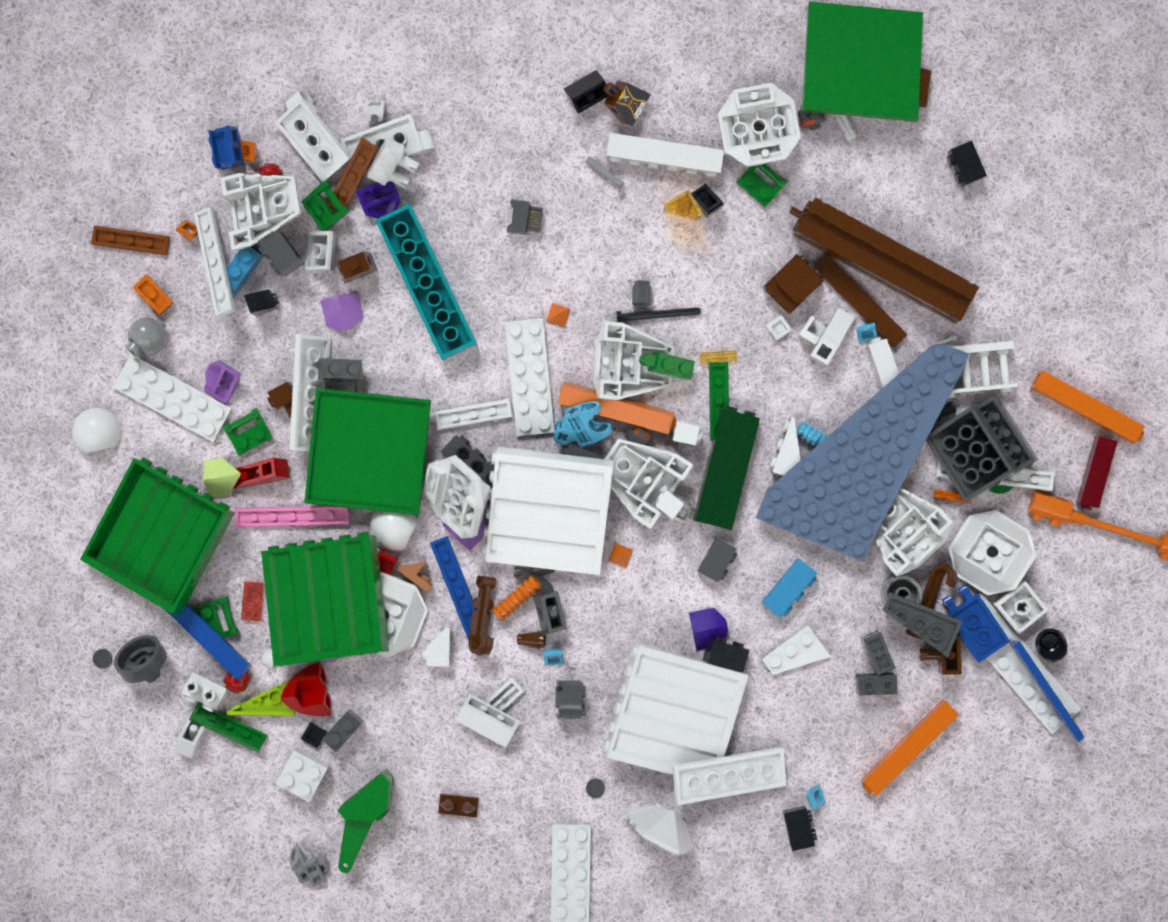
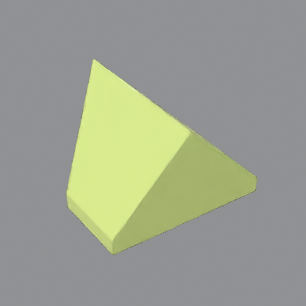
[203,458,241,498]

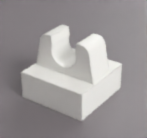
[364,100,386,122]

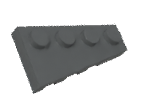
[882,592,963,657]

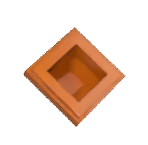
[241,141,258,162]
[175,220,198,240]
[546,303,570,327]
[608,543,633,567]

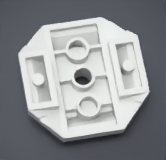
[717,83,801,167]
[422,455,490,538]
[948,510,1036,596]
[378,572,428,658]

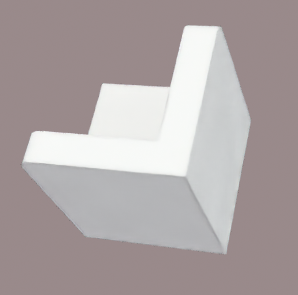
[798,316,826,346]

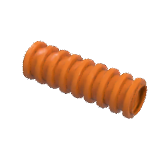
[493,575,542,621]

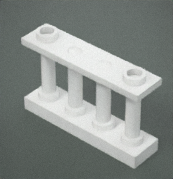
[948,341,1018,398]

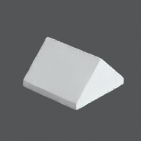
[304,231,337,272]

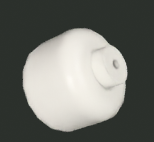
[262,648,276,669]

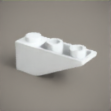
[808,307,855,366]
[769,418,801,476]

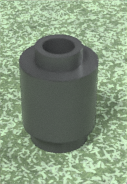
[632,280,652,309]

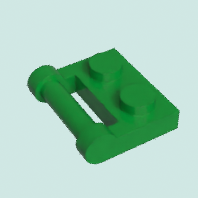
[736,164,788,207]
[301,180,350,231]
[223,407,273,456]
[195,597,239,638]

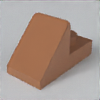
[396,561,433,592]

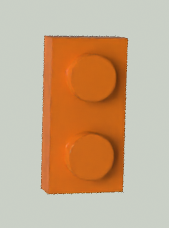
[133,274,174,316]

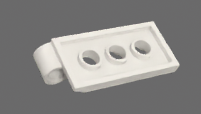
[275,89,351,182]
[340,113,435,172]

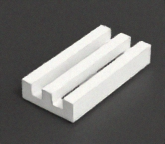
[485,677,525,712]

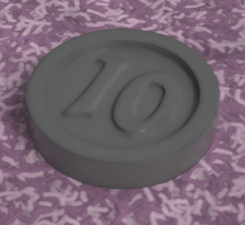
[93,649,112,668]
[586,778,605,798]

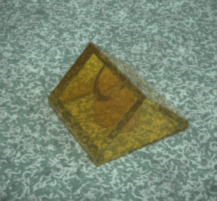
[663,189,702,222]

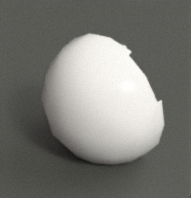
[72,408,121,454]
[370,511,418,552]

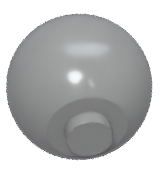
[126,317,167,357]

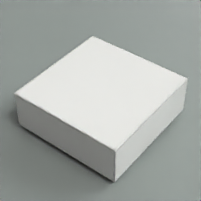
[766,315,792,341]

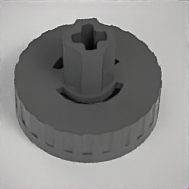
[114,635,167,683]

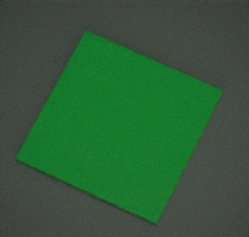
[802,1,923,122]
[304,388,432,515]

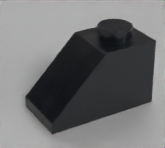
[244,289,280,316]

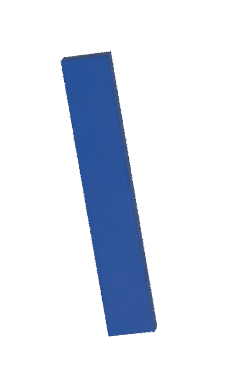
[430,536,476,640]
[165,603,251,680]
[1009,640,1084,742]

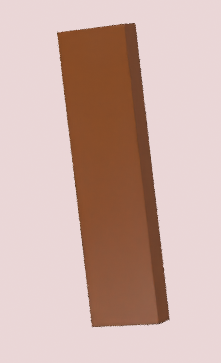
[327,138,380,211]
[91,225,170,256]

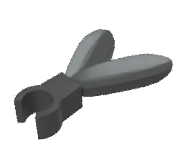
[513,566,555,592]

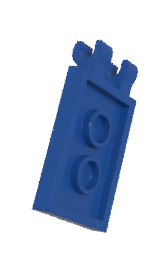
[942,585,1011,663]

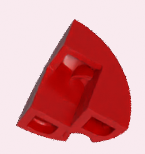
[280,662,331,716]

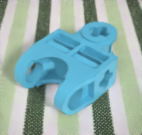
[553,401,613,448]

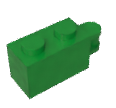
[639,352,695,380]

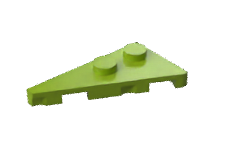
[227,681,295,716]

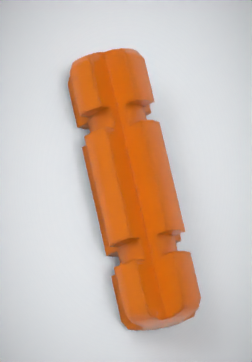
[933,489,971,503]

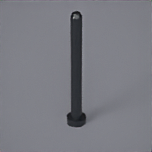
[616,307,701,323]

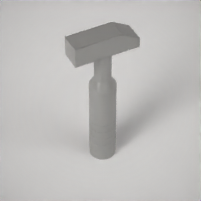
[585,156,624,189]

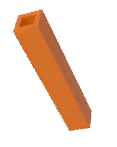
[1030,371,1145,443]
[558,381,677,434]
[861,699,959,796]

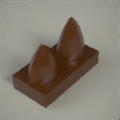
[438,793,479,817]

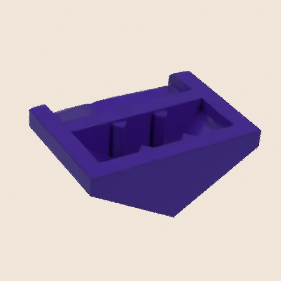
[356,181,401,219]
[689,608,728,650]

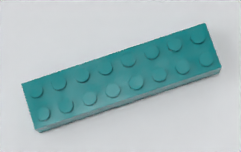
[375,204,478,361]

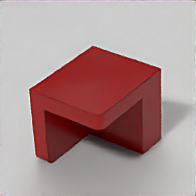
[378,550,399,575]

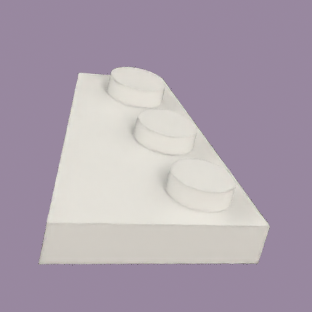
[762,625,831,675]

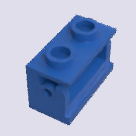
[208,125,244,170]

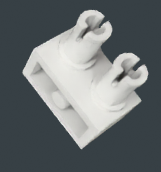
[368,137,419,189]
[182,672,230,712]

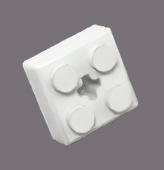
[993,580,1048,634]

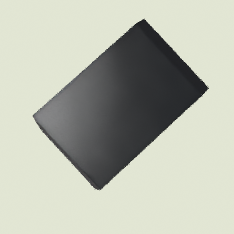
[690,183,724,218]

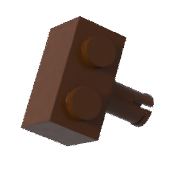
[919,634,962,675]

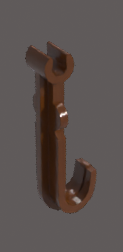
[906,564,958,640]
[468,575,496,656]

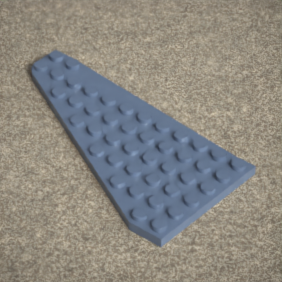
[755,344,969,562]

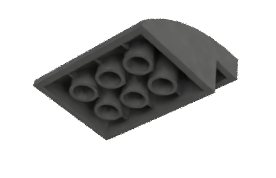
[926,395,1039,503]

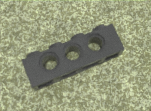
[440,435,495,489]

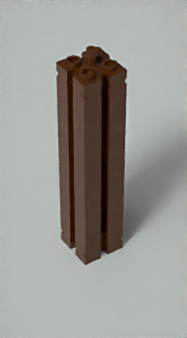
[789,197,980,324]

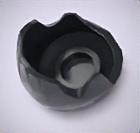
[1035,628,1067,662]

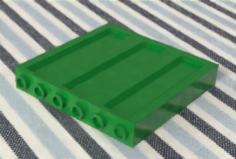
[80,457,235,615]
[261,532,389,666]

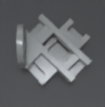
[289,846,330,887]

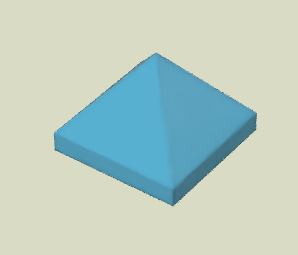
[856,323,878,343]
[543,648,564,666]
[806,784,825,809]

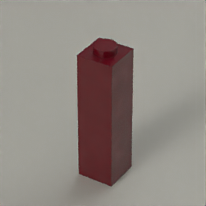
[1076,436,1118,511]

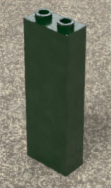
[692,406,760,530]

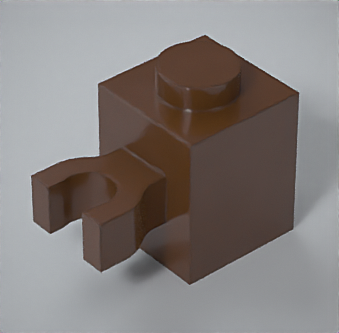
[267,381,293,418]

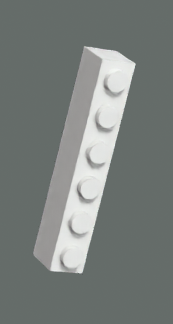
[606,133,724,178]

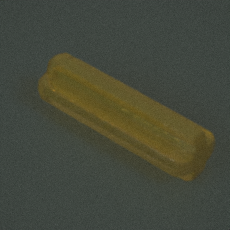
[700,350,737,363]

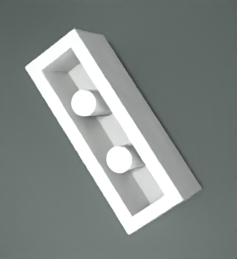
[455,694,520,748]

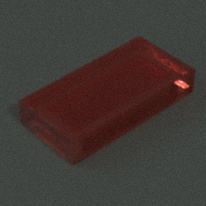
[241,581,264,621]

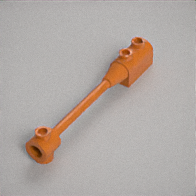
[1028,489,1168,560]

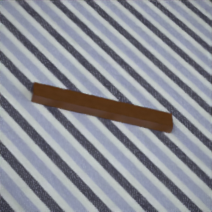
[812,253,908,348]

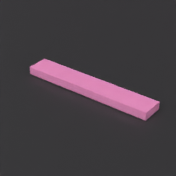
[235,506,350,527]

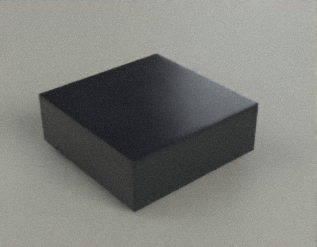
[301,722,327,748]

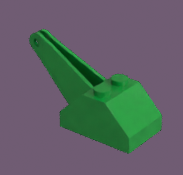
[337,768,394,873]

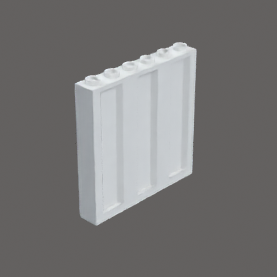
[482,447,614,575]
[602,642,749,775]

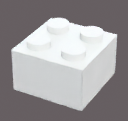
[276,747,330,802]

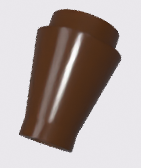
[517,631,546,650]

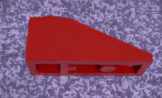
[233,457,290,489]

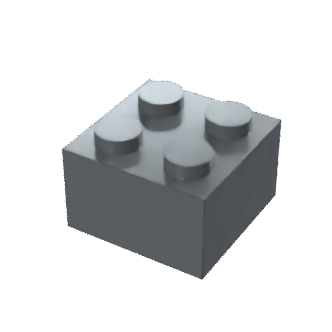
[258,229,305,277]

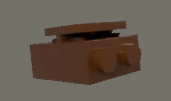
[762,254,823,315]

